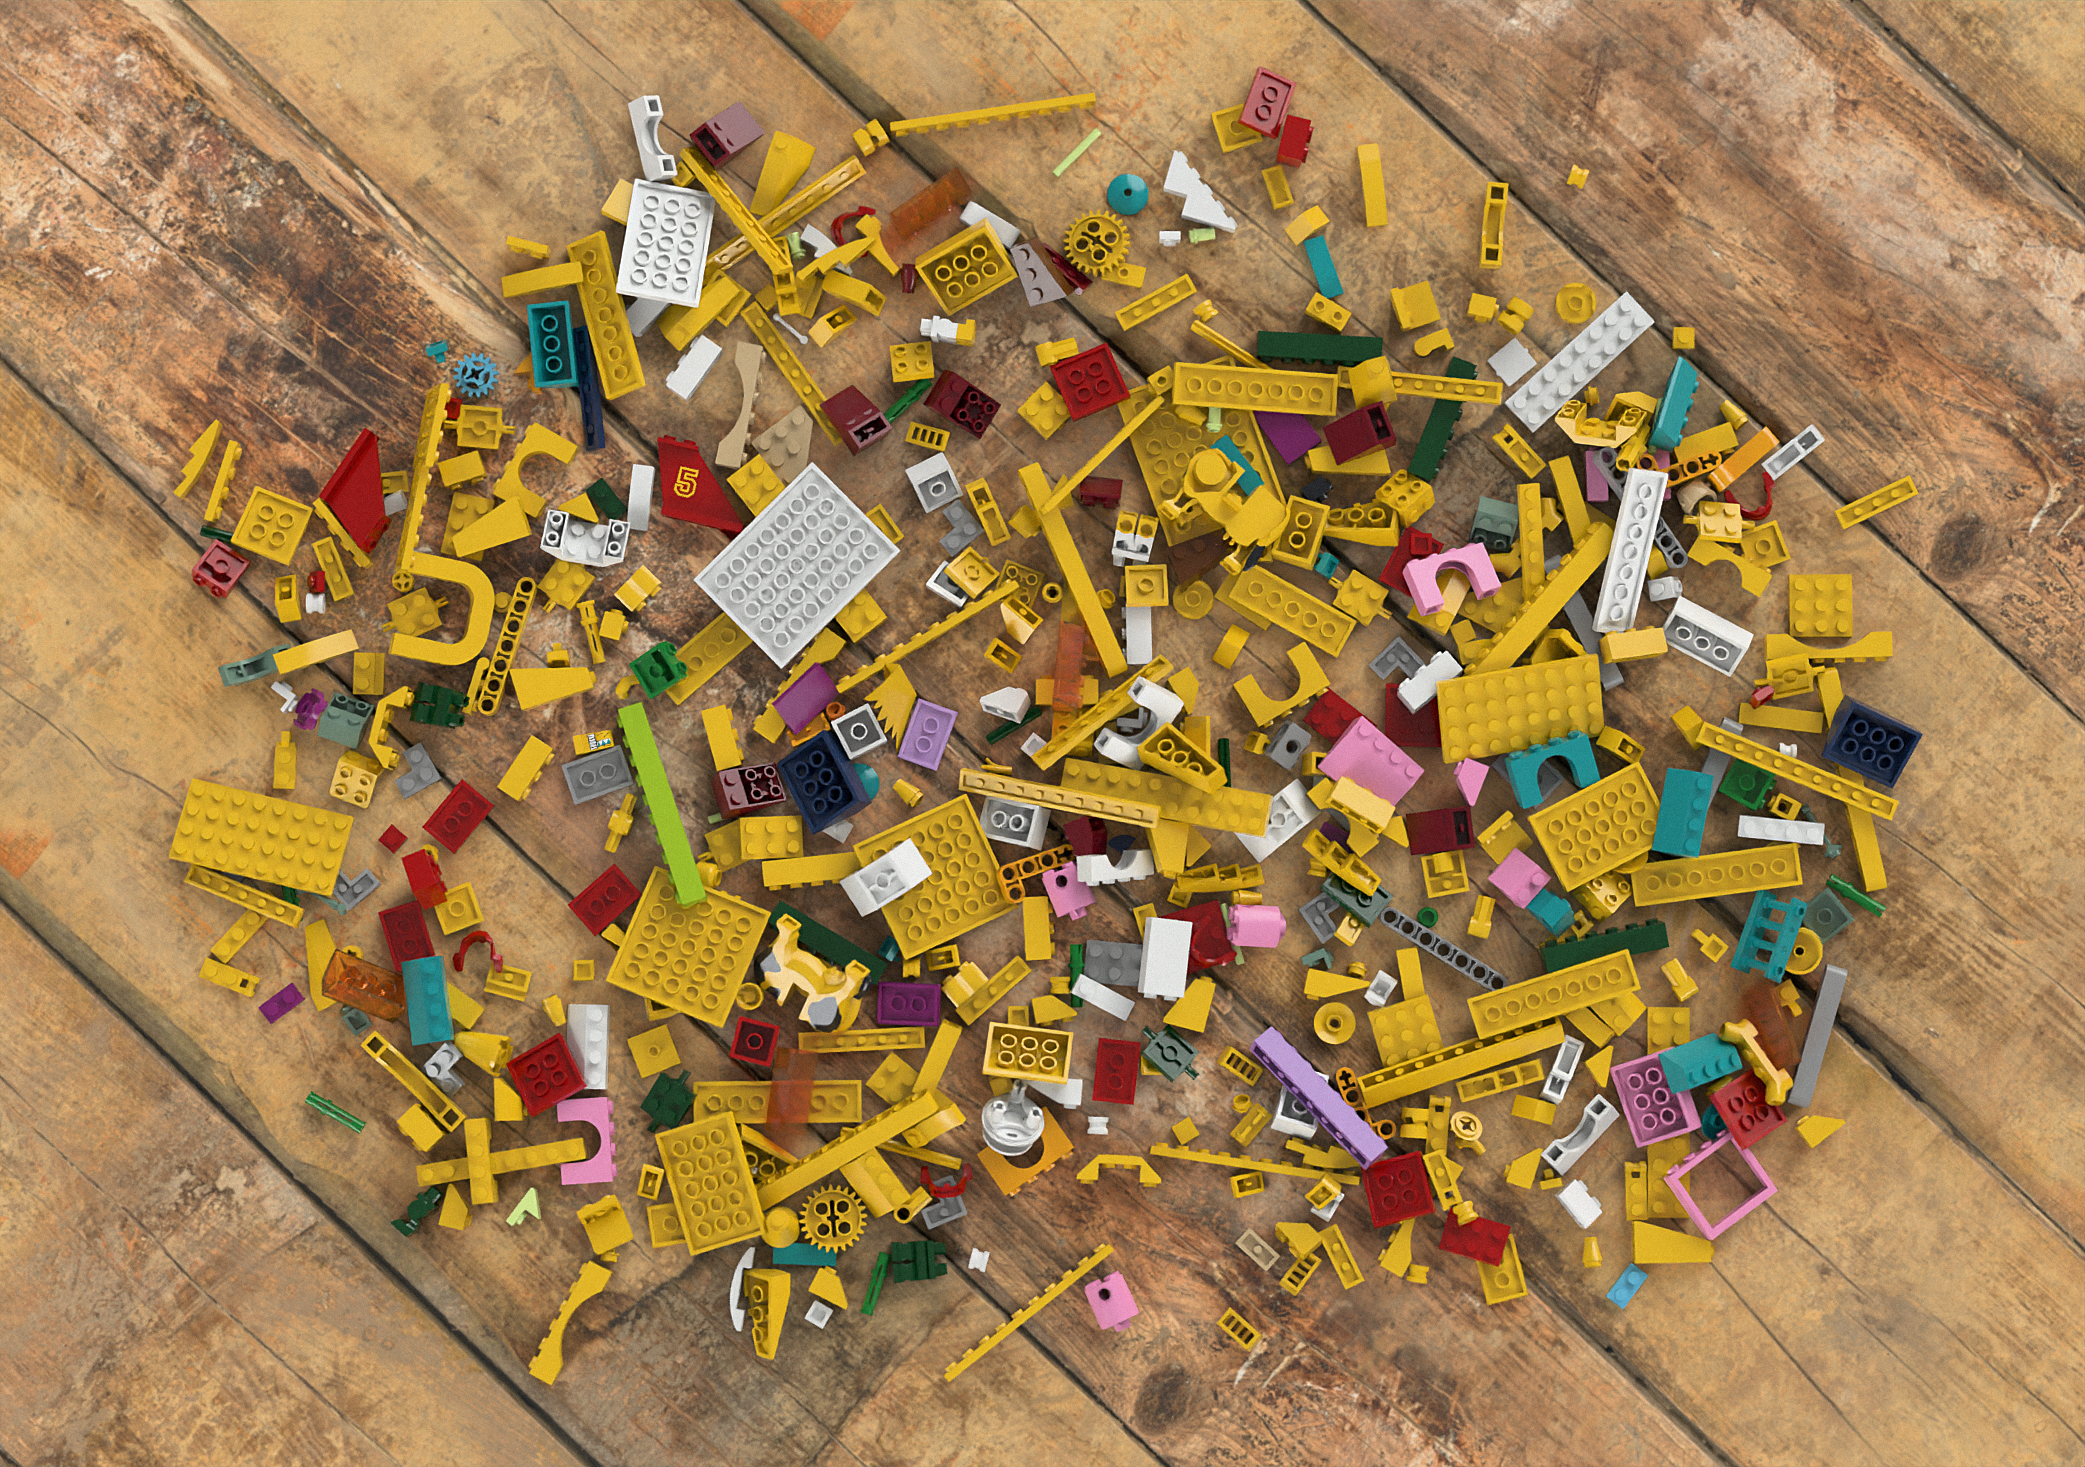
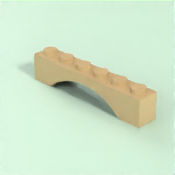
[715,342,767,470]

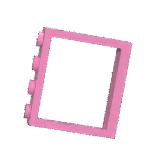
[1663,1128,1778,1240]

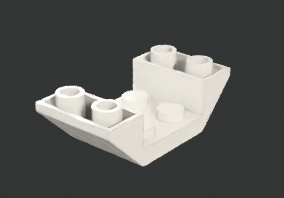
[540,509,631,567]
[1235,778,1324,863]
[840,838,932,917]

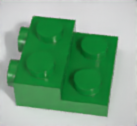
[629,641,688,700]
[1718,758,1777,812]

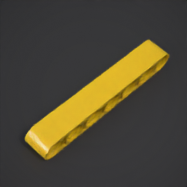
[478,577,538,716]

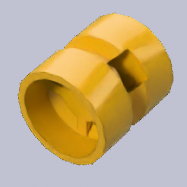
[851,119,890,157]
[1496,296,1535,336]
[736,983,764,1010]
[1400,1107,1429,1139]

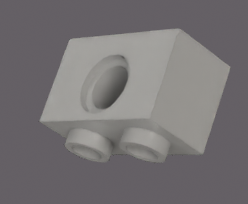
[1263,720,1312,770]

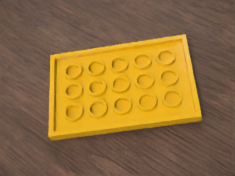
[1528,761,1660,892]
[655,1111,768,1256]

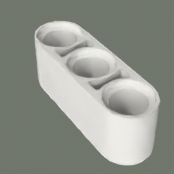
[959,201,1021,250]

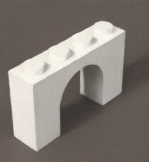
[1093,676,1184,771]

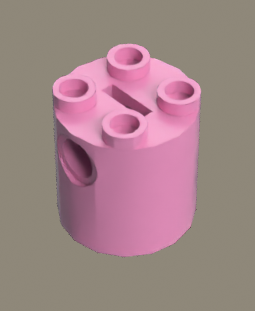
[1042,861,1096,921]
[1227,904,1286,948]
[1084,1271,1139,1332]

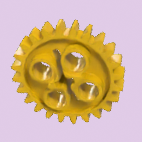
[1063,209,1131,277]
[799,1184,867,1253]

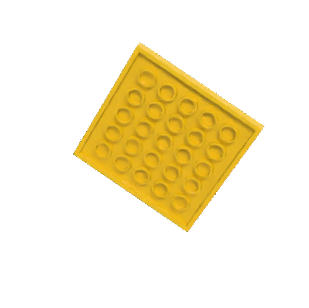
[852,794,1018,960]
[606,866,771,1029]

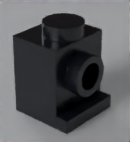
[1300,476,1334,503]

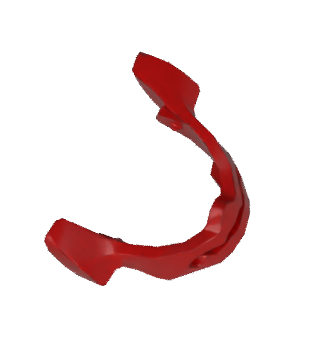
[831,206,876,258]
[1724,471,1775,521]
[1188,915,1237,967]
[453,930,503,973]
[920,1163,973,1198]

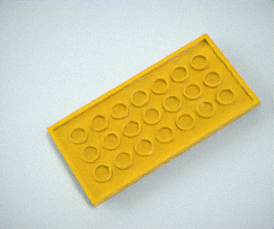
[1436,653,1604,764]
[169,778,355,897]

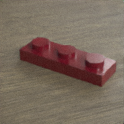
[1043,243,1093,296]

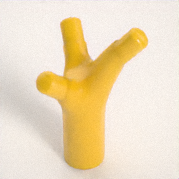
[981,758,1012,775]

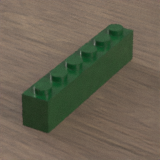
[1256,331,1383,367]
[1407,356,1478,483]
[768,900,889,986]
[1539,918,1669,973]

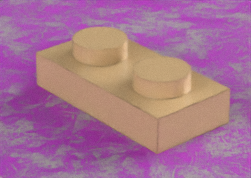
[1235,1228,1280,1271]

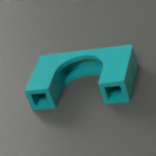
[1504,730,1601,809]

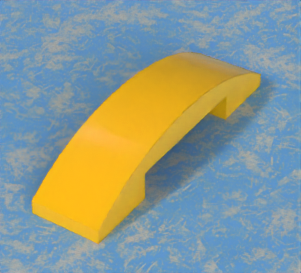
[1357,143,1388,227]

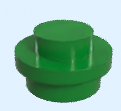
[1417,907,1438,928]

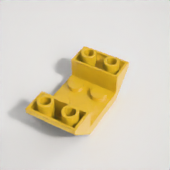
[1555,400,1648,448]
[368,686,415,771]
[1076,1154,1161,1187]

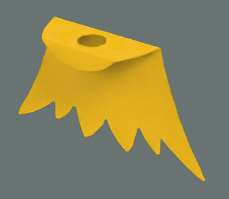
[864,663,917,755]

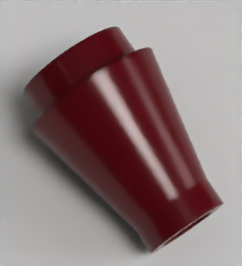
[900,263,919,293]

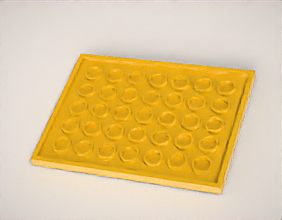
[1117,354,1287,547]

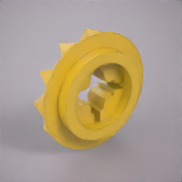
[1449,1111,1482,1143]

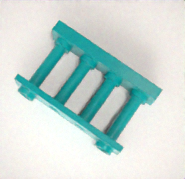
[1730,890,1808,983]

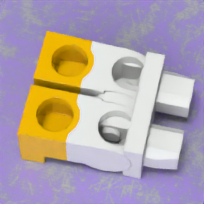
[920,316,977,347]
[1112,509,1159,567]

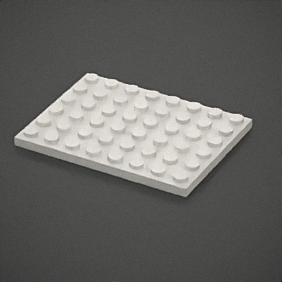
[694,462,901,669]

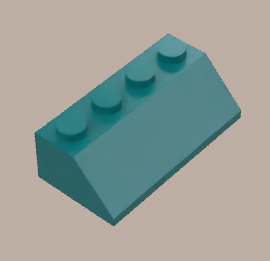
[527,300,579,388]
[1648,357,1699,453]
[1652,768,1714,858]
[401,956,455,1046]
[1658,1033,1743,1094]

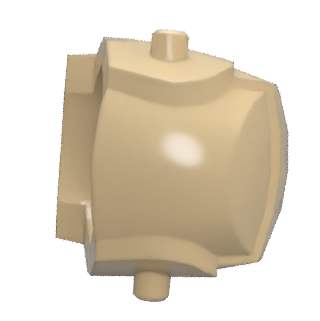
[1676,478,1717,526]

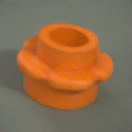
[826,702,846,721]

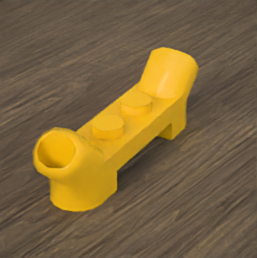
[1489,498,1565,578]
[1719,1019,1793,1106]

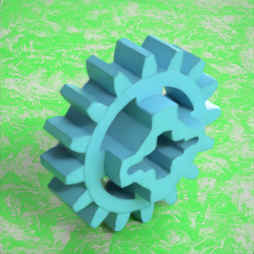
[453,353,499,398]

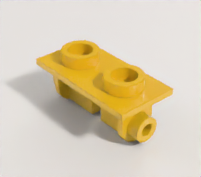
[1230,1103,1273,1148]

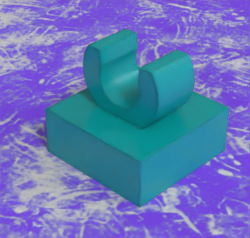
[426,339,448,364]
[1313,552,1340,579]
[877,935,900,962]

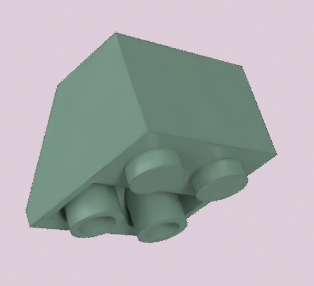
[1468,496,1519,553]
[318,692,374,749]

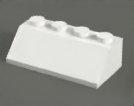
[1662,596,1754,677]
[567,1004,610,1089]

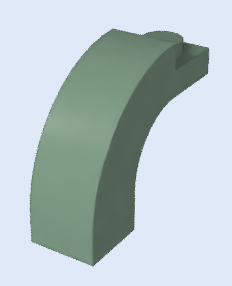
[218,643,291,687]

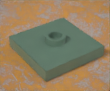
[1802,887,1855,945]

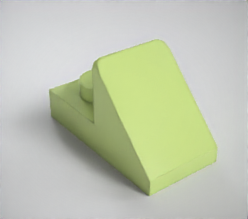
[506,1187,541,1226]

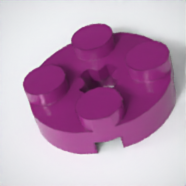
[293,688,328,730]

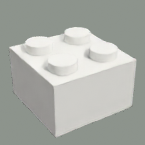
[831,703,888,761]

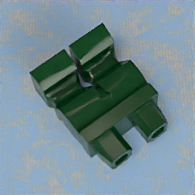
[410,682,470,729]
[391,1186,444,1237]
[891,1240,947,1283]

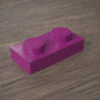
[1319,821,1354,854]
[258,982,305,1024]

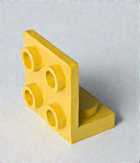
[1388,281,1441,332]
[1475,810,1533,866]

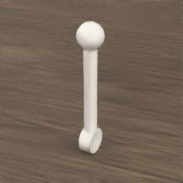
[773,313,808,344]

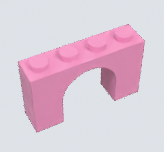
[1584,447,1671,503]
[1403,542,1501,617]
[557,1097,618,1185]

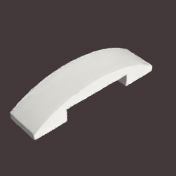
[730,1246,756,1332]

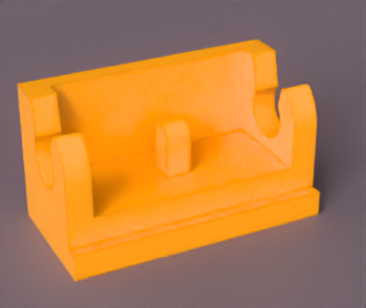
[785,712,832,748]

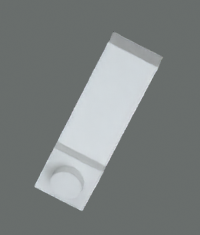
[1070,974,1135,1021]

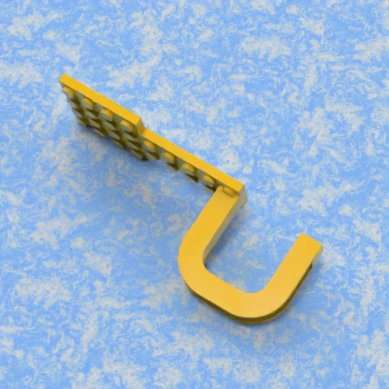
[388,383,495,666]

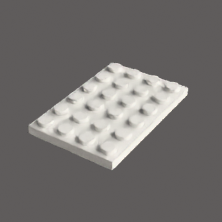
[615,179,716,308]

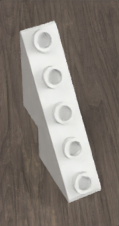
[1163,150,1238,233]

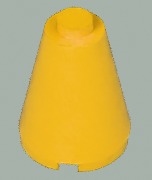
[452,1030,513,1077]
[761,1206,801,1248]

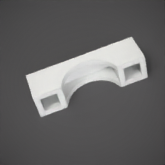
[628,95,678,183]
[1738,815,1825,845]
[1077,849,1154,886]
[1541,1094,1619,1176]

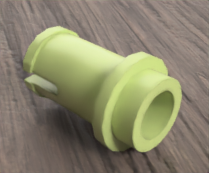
[1189,226,1215,244]
[786,232,806,260]
[1206,407,1222,432]

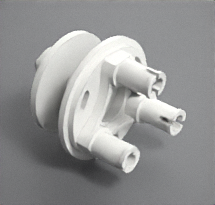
[982,1080,1044,1156]

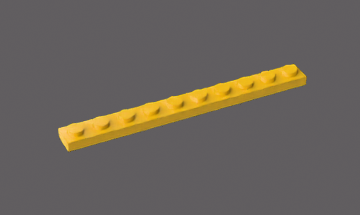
[890,92,1096,137]
[702,155,866,286]
[836,579,1020,694]
[1696,722,1899,821]
[958,768,1161,829]
[1150,1142,1360,1185]
[944,1243,1114,1382]

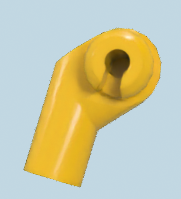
[615,674,640,700]
[1455,1136,1486,1156]

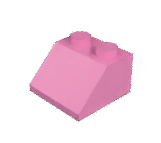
[1453,758,1489,808]
[1487,847,1551,909]

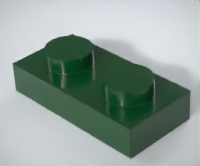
[586,478,628,520]

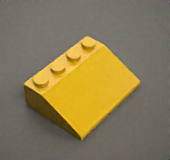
[915,218,1019,317]
[983,1022,1073,1085]

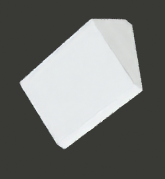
[926,560,970,610]

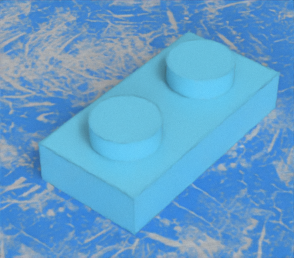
[1606,1262,1648,1309]

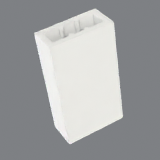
[1138,917,1192,1001]

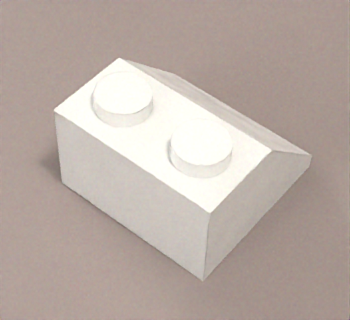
[905,452,963,513]
[1554,1179,1602,1229]

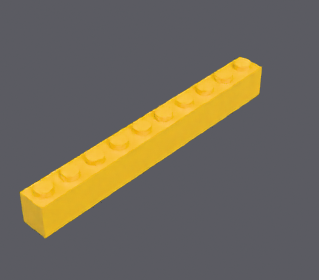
[1462,521,1614,677]
[1357,1016,1566,1109]

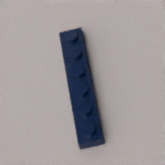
[573,325,606,452]

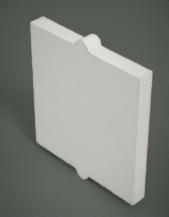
[1487,338,1537,387]

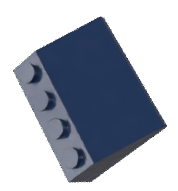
[1822,694,1923,789]
[777,730,872,834]

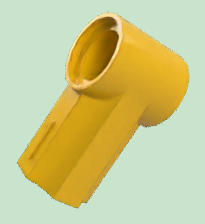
[1035,337,1079,367]
[1466,895,1496,939]
[1660,958,1699,1003]
[893,1186,933,1223]

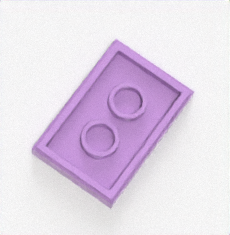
[897,698,958,771]

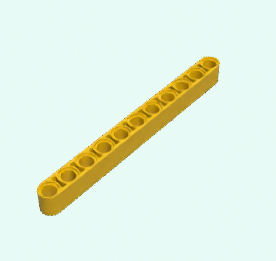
[1018,462,1128,678]
[1814,666,1887,892]
[754,1089,938,1211]

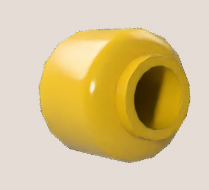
[696,861,722,889]

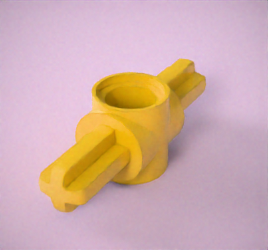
[604,793,638,853]

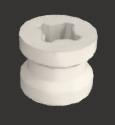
[306,593,326,614]
[1777,743,1797,759]
[1087,1117,1109,1134]
[968,1248,990,1272]

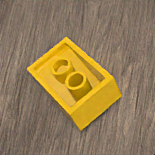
[1271,495,1330,571]

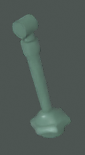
[1800,803,1843,859]
[296,889,347,915]

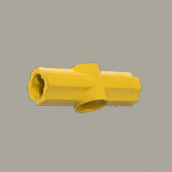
[1616,423,1651,472]

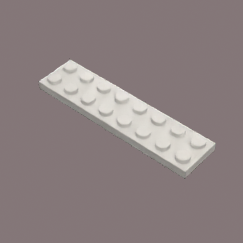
[1504,291,1655,434]
[1592,468,1669,634]

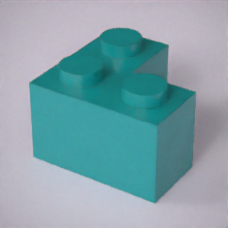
[1526,888,1575,939]

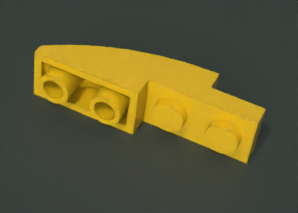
[1284,1137,1360,1168]

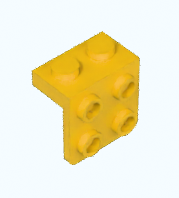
[1375,469,1435,528]
[1529,628,1588,665]
[1051,706,1094,757]
[329,750,384,809]
[1572,869,1633,923]
[577,1194,634,1255]

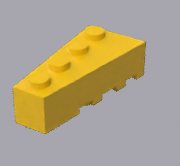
[1137,721,1227,794]

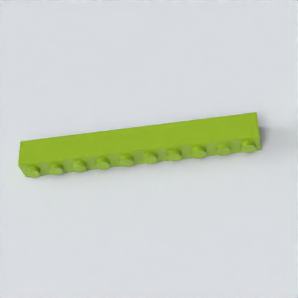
[616,702,708,908]

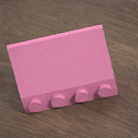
[1317,716,1425,807]
[1610,1046,1702,1148]

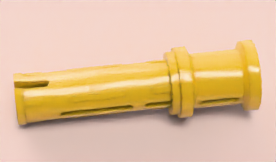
[576,600,606,664]

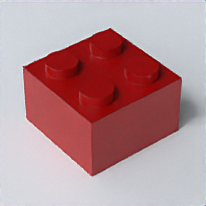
[1275,114,1314,168]
[401,848,448,910]
[729,1016,782,1067]

